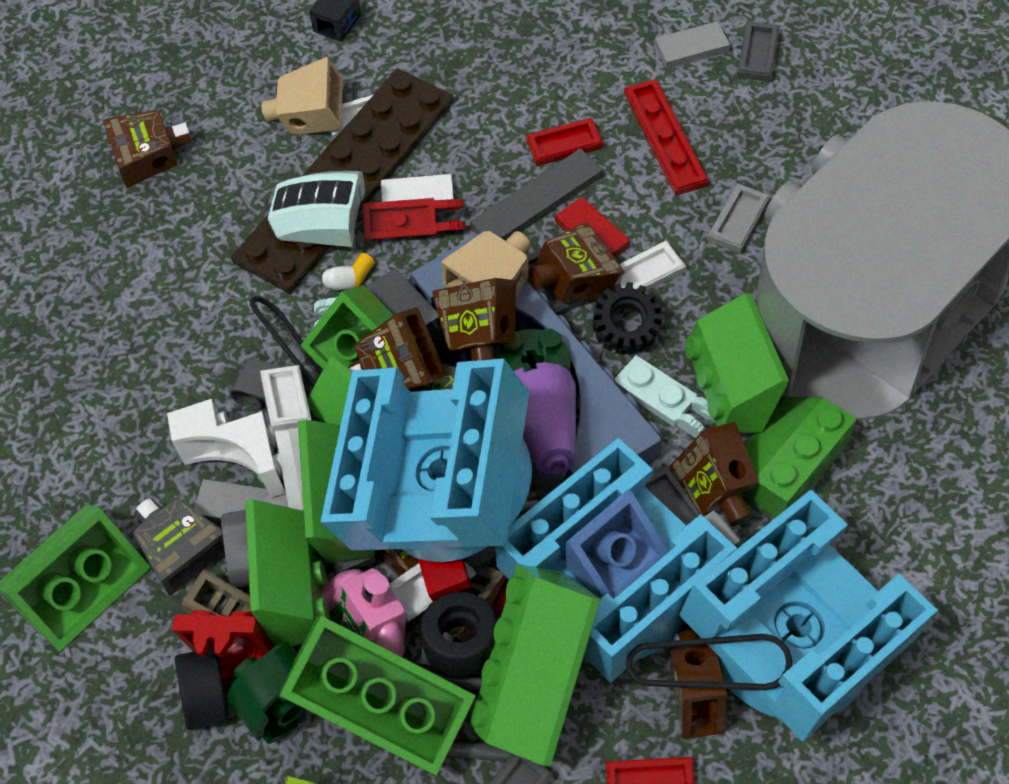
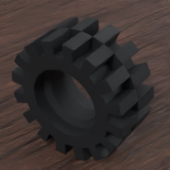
[592,282,663,355]

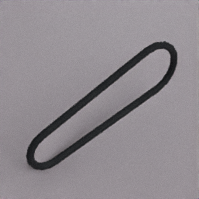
[250,296,323,387]
[626,633,793,690]

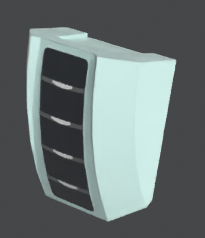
[268,171,365,247]

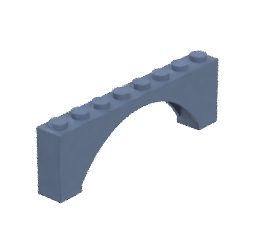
[410,230,663,480]

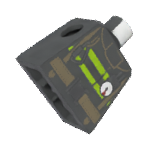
[133,498,225,596]

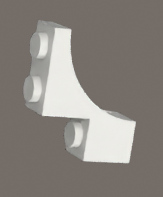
[167,399,286,498]

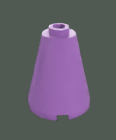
[514,362,576,476]

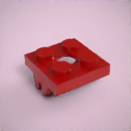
[172,610,274,682]

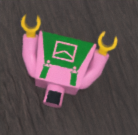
[321,568,406,657]

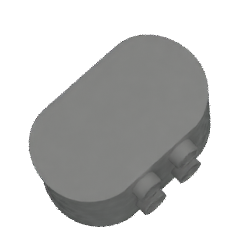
[755,102,1009,420]

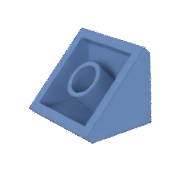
[566,490,669,599]

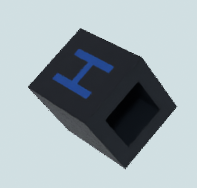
[309,0,361,42]

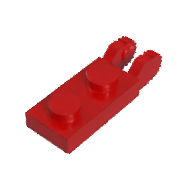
[362,198,466,240]

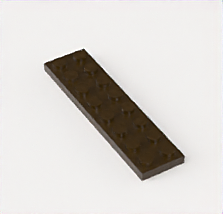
[231,68,454,294]

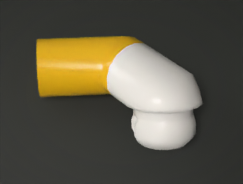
[322,253,375,291]

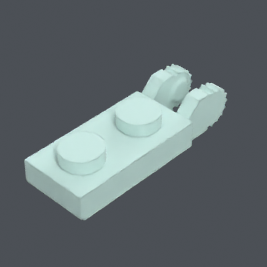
[615,355,715,438]

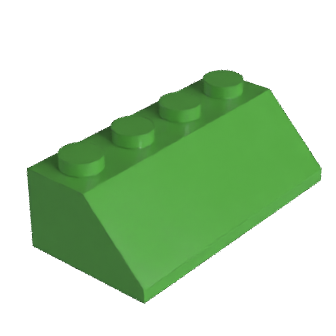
[469,564,600,767]
[279,616,476,776]

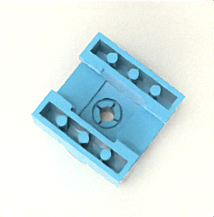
[320,359,532,562]
[495,437,737,683]
[679,490,938,742]

